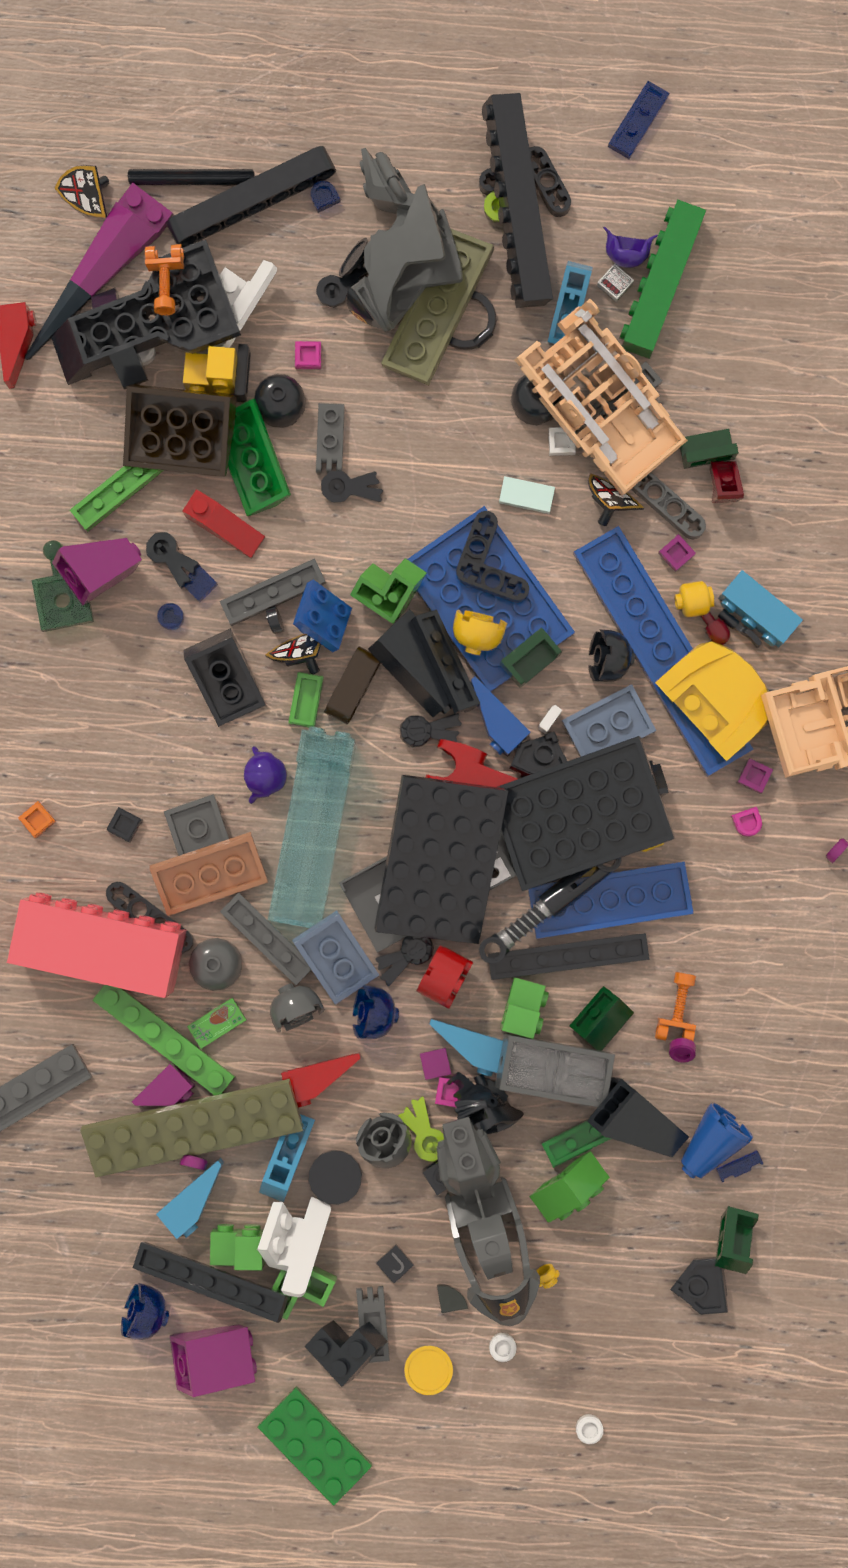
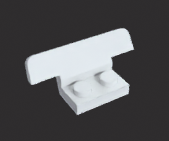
[213,260,277,348]
[257,1197,331,1297]

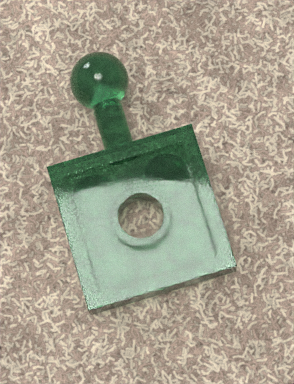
[32,540,94,632]

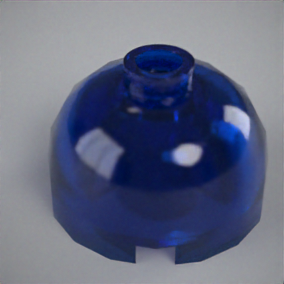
[353,985,399,1040]
[121,1283,169,1340]

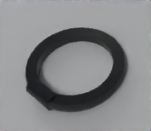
[449,291,496,350]

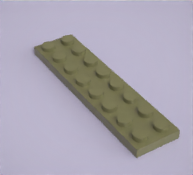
[80,1079,304,1177]

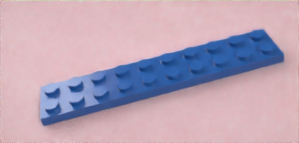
[573,526,754,777]

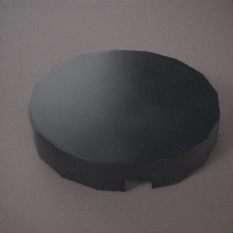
[309,1150,362,1205]

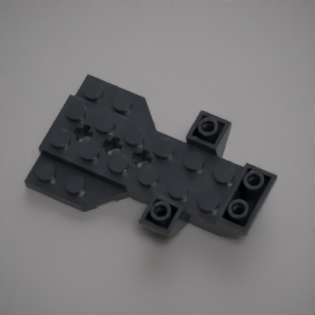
[51,239,241,390]

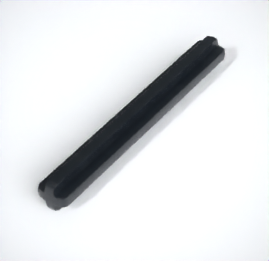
[128,169,255,185]

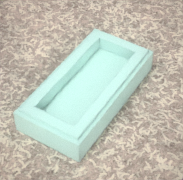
[499,476,555,514]

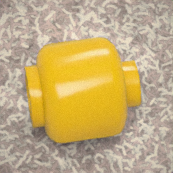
[674,581,714,617]

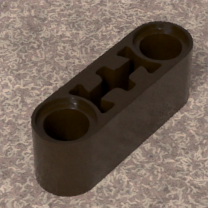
[324,646,381,725]

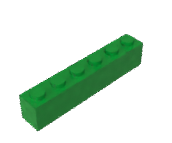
[619,199,706,359]

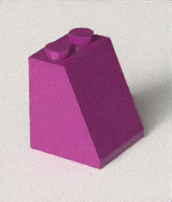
[52,538,142,606]
[170,1324,257,1397]

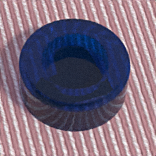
[157,603,184,630]

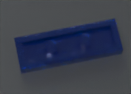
[608,81,670,160]

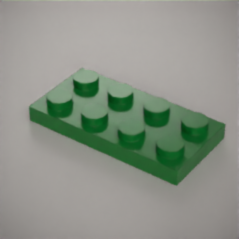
[257,1386,372,1506]

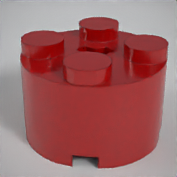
[416,945,473,1009]

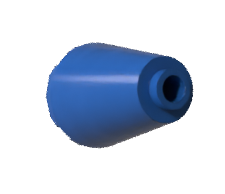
[681,1103,753,1179]

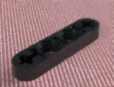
[106,882,194,953]

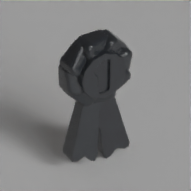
[316,266,368,308]
[321,471,383,502]
[146,532,200,589]
[399,713,462,747]
[375,936,434,986]

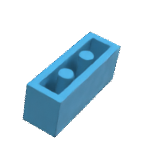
[718,570,803,648]

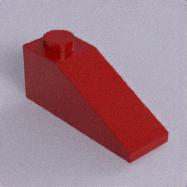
[0,302,36,389]
[182,489,265,558]
[281,1052,361,1108]

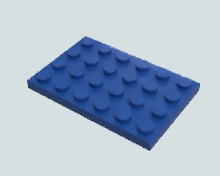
[407,506,575,692]

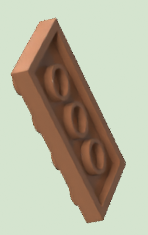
[150,832,268,916]

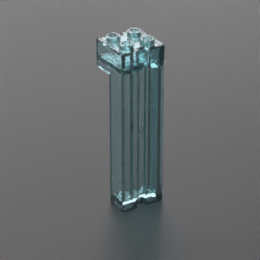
[268,726,357,928]

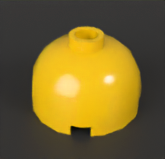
[453,610,507,655]

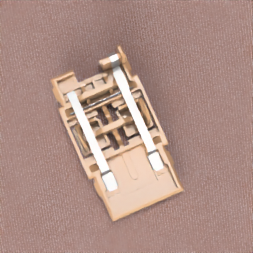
[515,299,687,495]

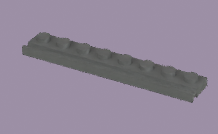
[0,1044,92,1132]

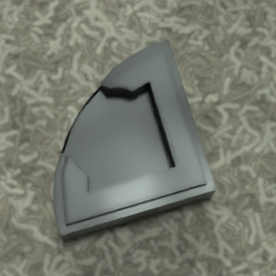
[437,1284,468,1313]

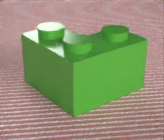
[350,558,427,624]
[500,977,549,1039]
[529,1151,610,1223]
[210,1224,266,1270]
[272,1266,337,1320]

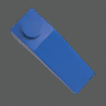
[471,676,531,757]

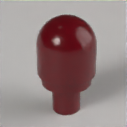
[701,611,731,645]

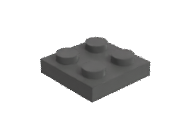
[164,794,230,856]

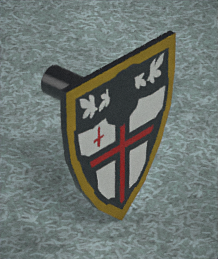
[55,165,109,218]
[588,473,644,526]
[265,634,321,675]

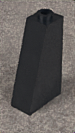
[368,609,452,718]
[587,1079,689,1157]

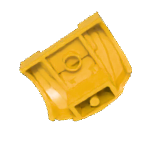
[655,641,769,761]

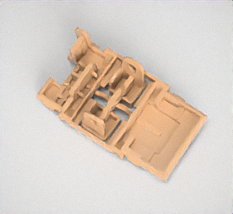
[761,666,848,778]

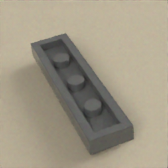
[220,558,326,626]
[220,893,311,985]

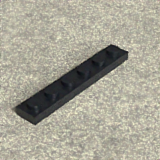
[488,933,650,980]
[133,1242,289,1323]

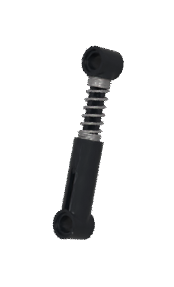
[478,858,622,964]

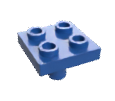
[293,580,352,653]

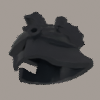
[447,1072,524,1134]

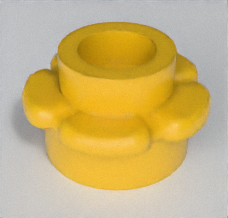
[536,1264,560,1289]

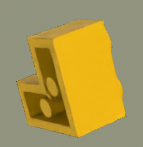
[183,346,237,394]

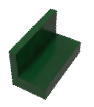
[680,429,739,469]
[569,986,634,1051]

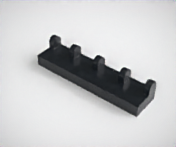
[411,609,480,714]

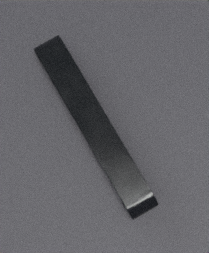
[166,146,336,248]

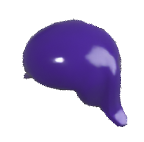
[603,227,658,268]
[244,746,287,804]

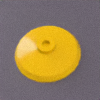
[404,1346,453,1395]

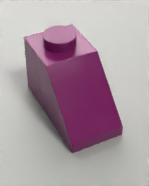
[132,1063,195,1106]

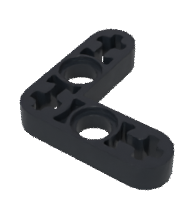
[479,146,571,217]
[456,511,529,603]

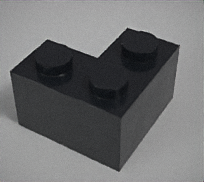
[304,1320,388,1387]

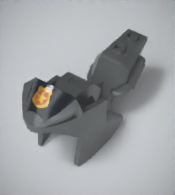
[347,148,463,332]
[437,1116,540,1326]

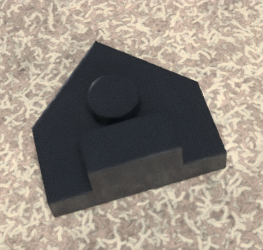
[509,731,567,778]
[670,1257,728,1315]

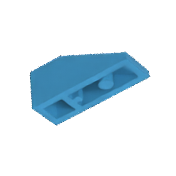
[548,261,593,344]
[429,1019,503,1077]
[259,1114,315,1202]
[156,1158,224,1239]

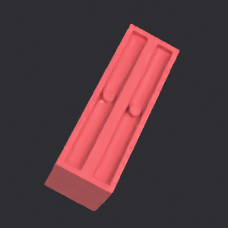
[7,892,187,998]

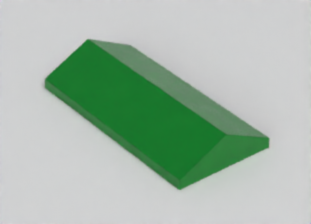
[228,399,291,516]

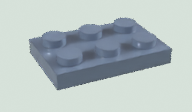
[561,684,656,757]
[292,910,379,1005]

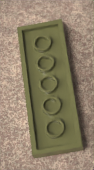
[381,229,494,386]

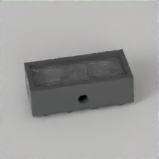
[495,1033,615,1107]

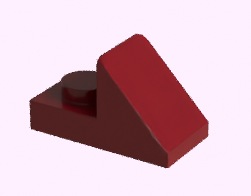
[710,461,744,503]

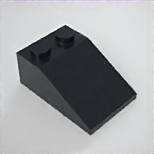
[183,628,266,727]

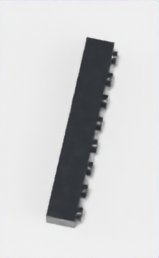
[482,93,553,308]

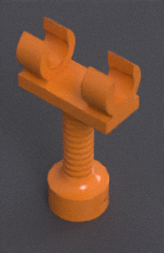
[145,244,184,316]
[655,972,696,1041]

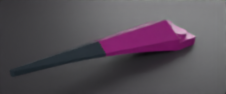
[25,183,174,360]

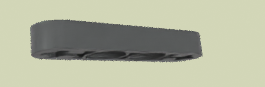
[631,472,706,540]

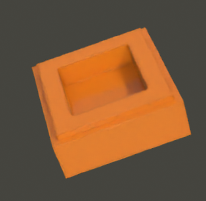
[18,801,56,838]

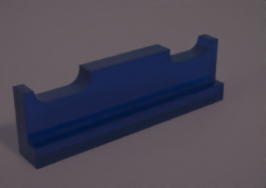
[716,1151,763,1183]

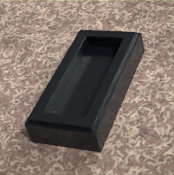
[234,344,251,402]

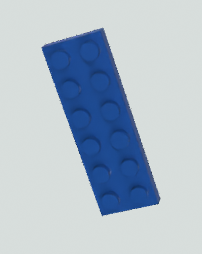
[528,861,694,939]

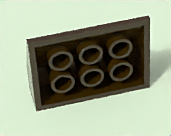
[123,384,237,477]

